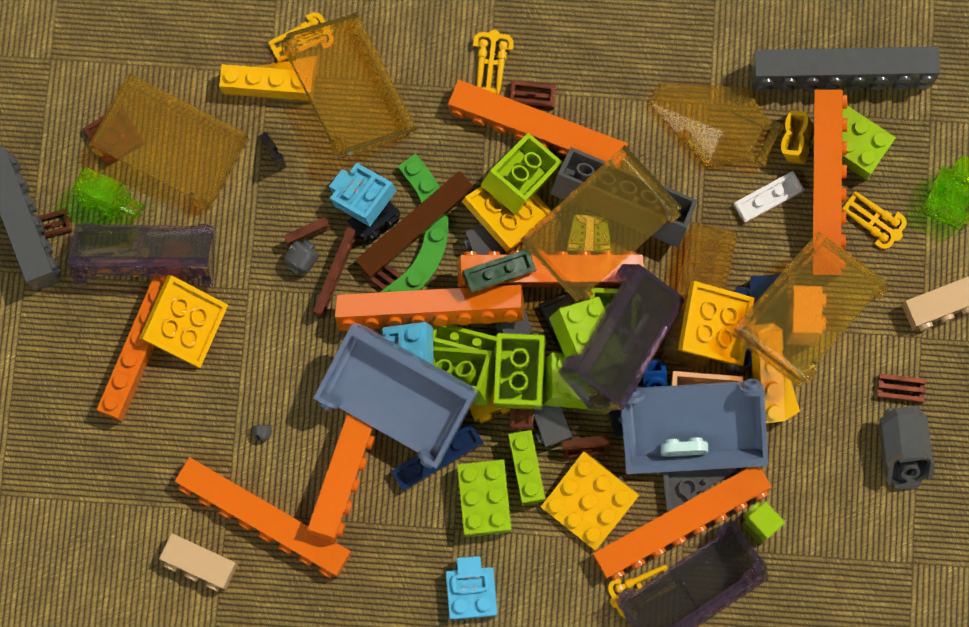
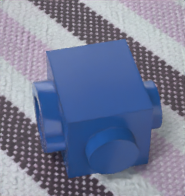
[641,359,667,388]

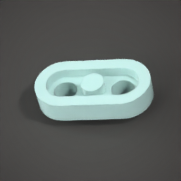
[661,437,708,457]

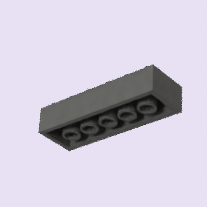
[0,147,62,291]
[550,147,698,247]

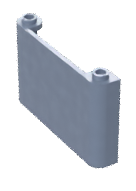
[313,323,478,468]
[620,379,768,474]

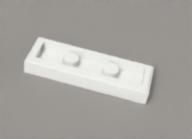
[733,171,805,224]

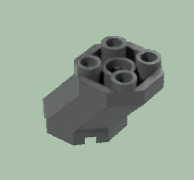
[878,406,935,490]

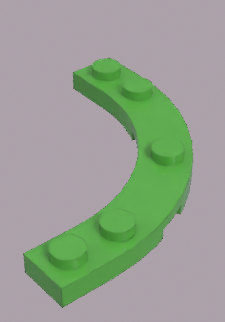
[380,153,449,292]

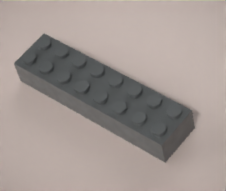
[750,46,940,92]

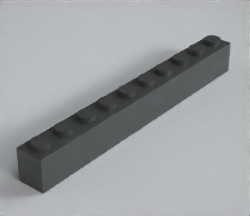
[463,225,572,449]

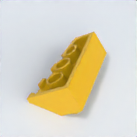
[219,57,316,101]
[751,324,800,423]

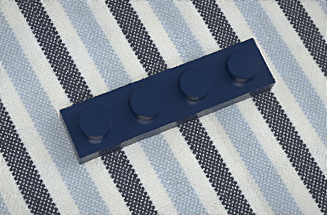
[391,423,484,492]

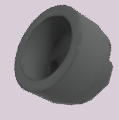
[726,363,745,376]
[253,425,272,441]

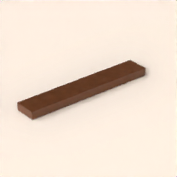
[356,171,475,278]

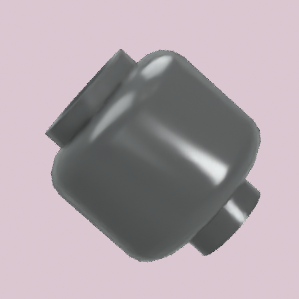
[284,239,318,275]

